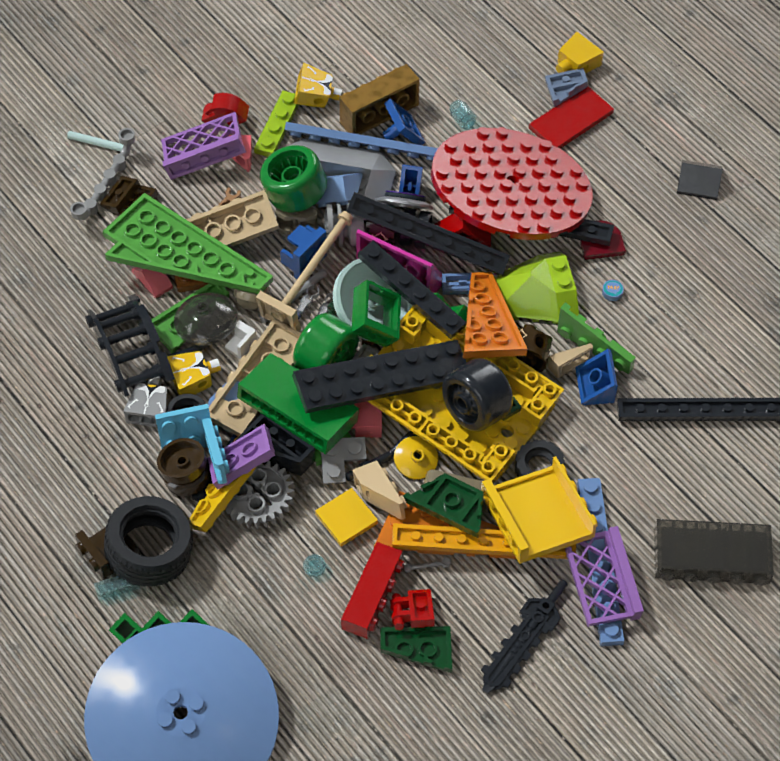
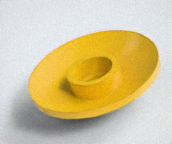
[394,436,438,480]

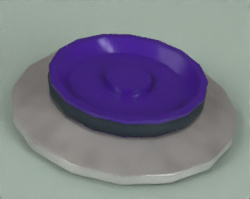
[375,191,434,210]

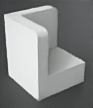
[225,320,257,359]

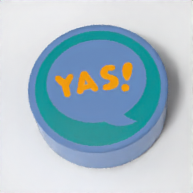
[602,280,624,301]

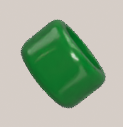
[260,145,327,213]
[293,313,359,370]

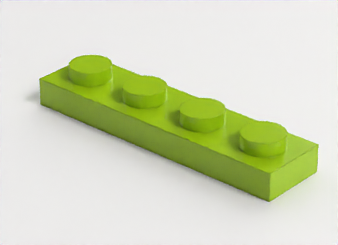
[254,90,299,157]

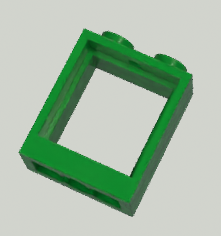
[352,280,401,348]

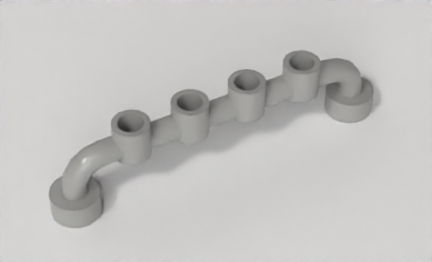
[70,128,135,221]

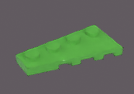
[151,283,229,353]
[557,302,636,374]

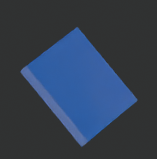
[575,349,618,405]

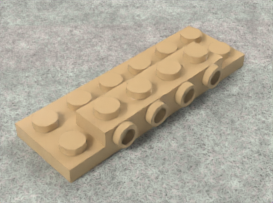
[186,190,280,247]
[209,319,301,437]

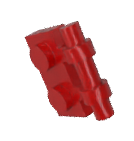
[390,589,435,630]

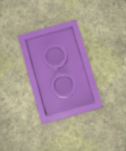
[208,424,275,490]

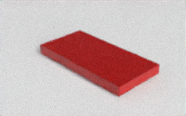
[529,86,614,149]

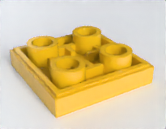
[315,488,378,547]

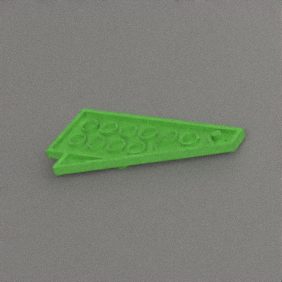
[103,193,273,294]

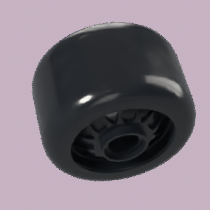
[442,358,513,431]

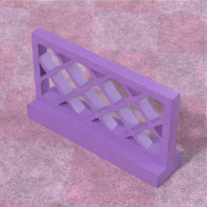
[161,112,246,180]
[565,526,644,627]

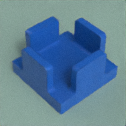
[280,225,327,279]

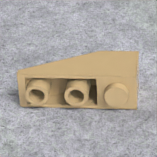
[352,461,407,520]

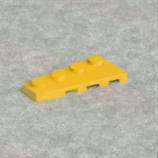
[190,467,256,533]

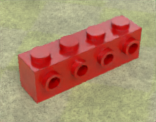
[341,542,405,639]

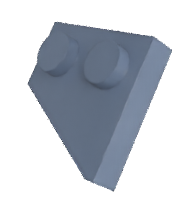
[545,68,588,106]

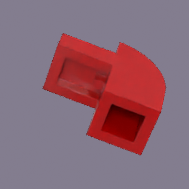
[201,93,250,126]

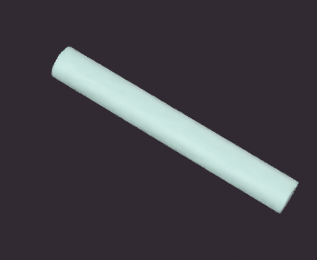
[67,131,123,152]

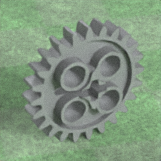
[226,461,296,529]

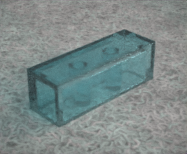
[94,576,141,601]

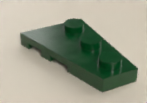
[380,626,452,673]

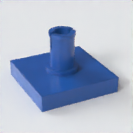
[382,99,426,145]

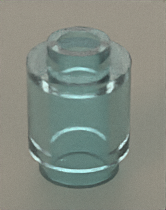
[449,100,477,129]

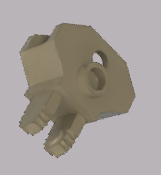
[275,207,318,235]

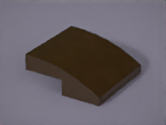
[100,176,159,216]

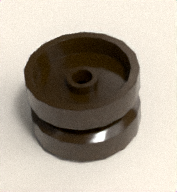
[157,438,211,496]

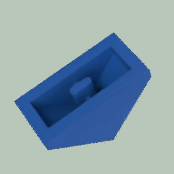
[399,164,423,195]

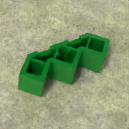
[109,609,209,643]

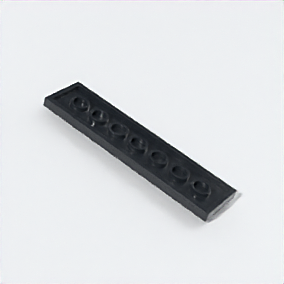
[292,340,466,413]

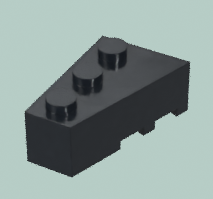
[235,414,315,476]

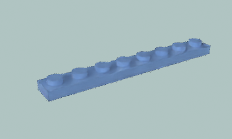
[285,122,438,161]
[577,478,624,646]

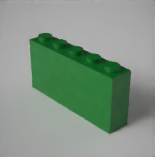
[237,353,359,454]

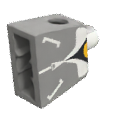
[124,377,169,427]

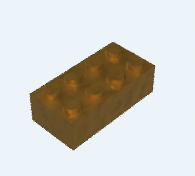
[339,64,420,134]

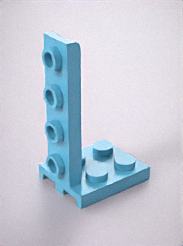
[155,404,230,484]

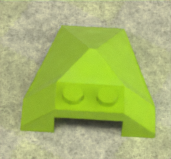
[494,251,579,324]

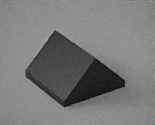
[677,160,723,200]

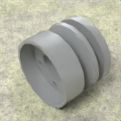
[324,203,364,248]

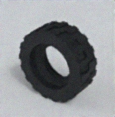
[515,439,565,478]

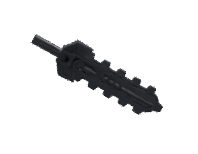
[481,579,568,694]

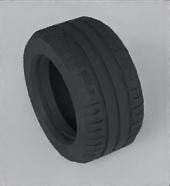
[104,496,193,587]

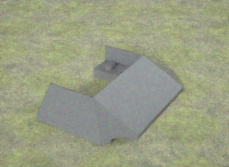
[288,138,396,211]

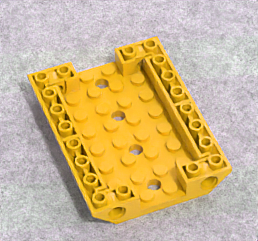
[367,306,564,483]

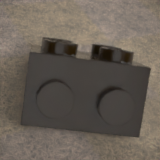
[75,527,140,580]

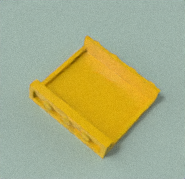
[481,456,598,564]

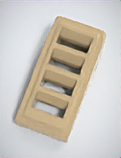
[548,343,593,378]

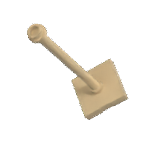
[256,211,353,332]

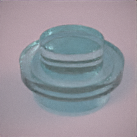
[303,554,326,577]

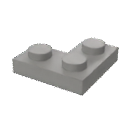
[321,437,366,485]

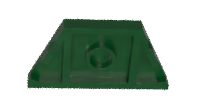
[403,473,484,538]

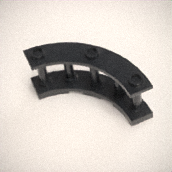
[85,294,175,397]

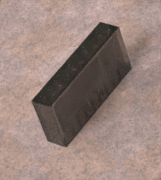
[654,519,774,586]

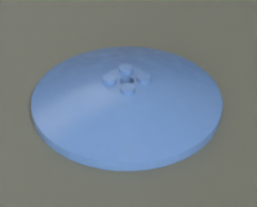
[84,622,279,761]

